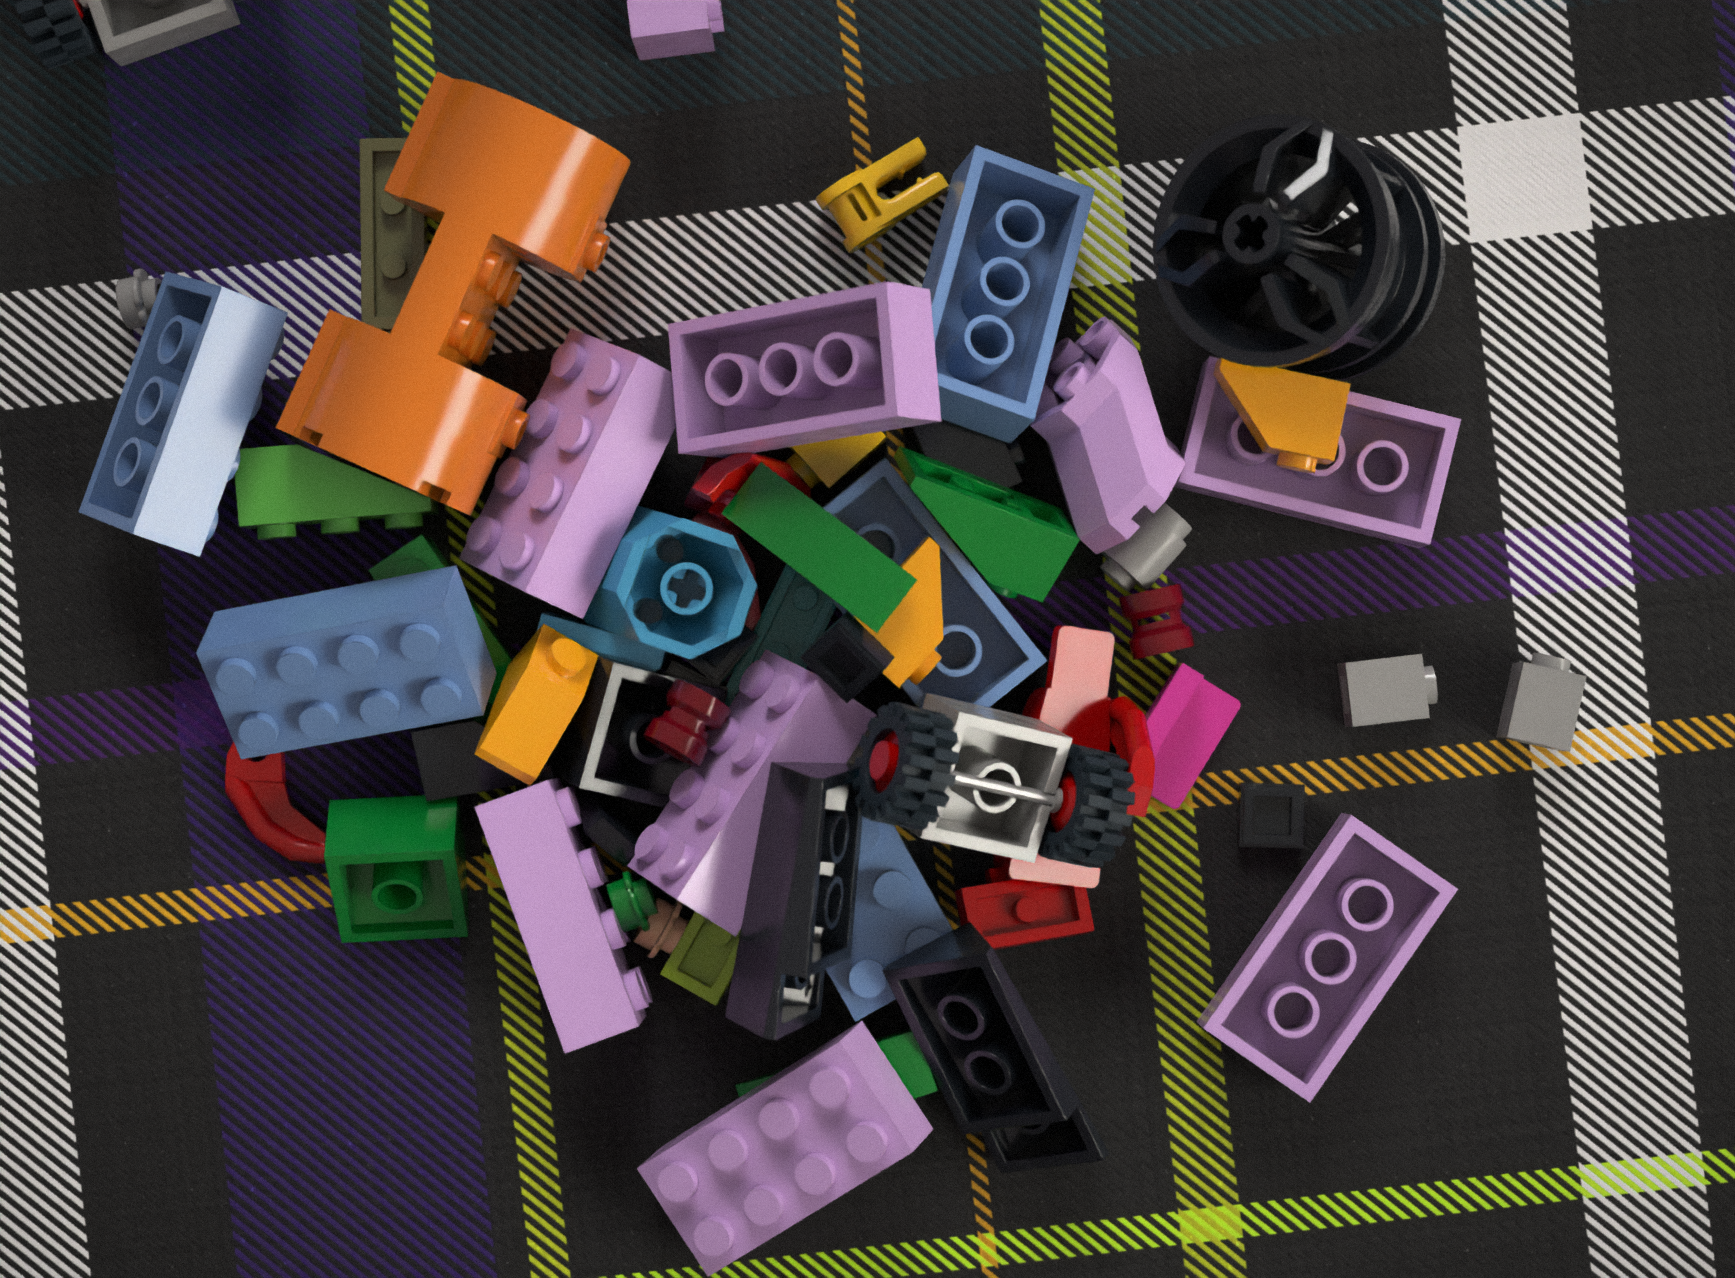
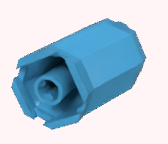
[583,506,758,660]

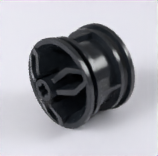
[1153,114,1445,381]

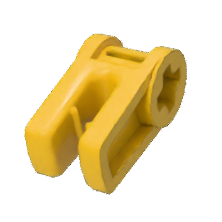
[815,137,949,254]

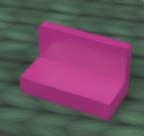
[1145,663,1241,809]

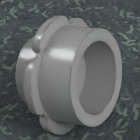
[116,268,162,329]

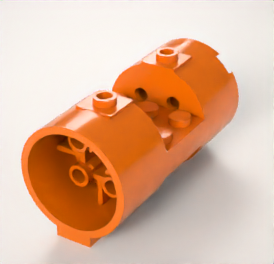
[276,71,631,516]

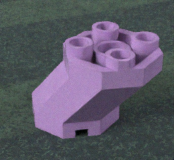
[1030,317,1186,554]

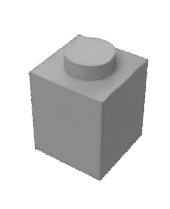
[1496,653,1587,752]
[1337,654,1438,727]

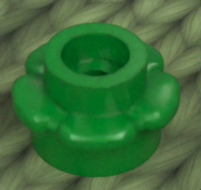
[607,871,659,933]

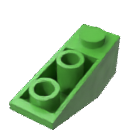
[235,444,439,540]

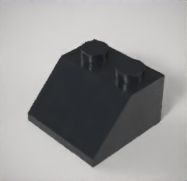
[553,656,728,808]

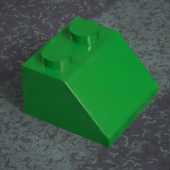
[324,795,469,943]

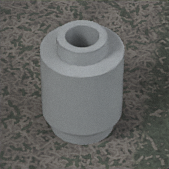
[1100,502,1192,592]

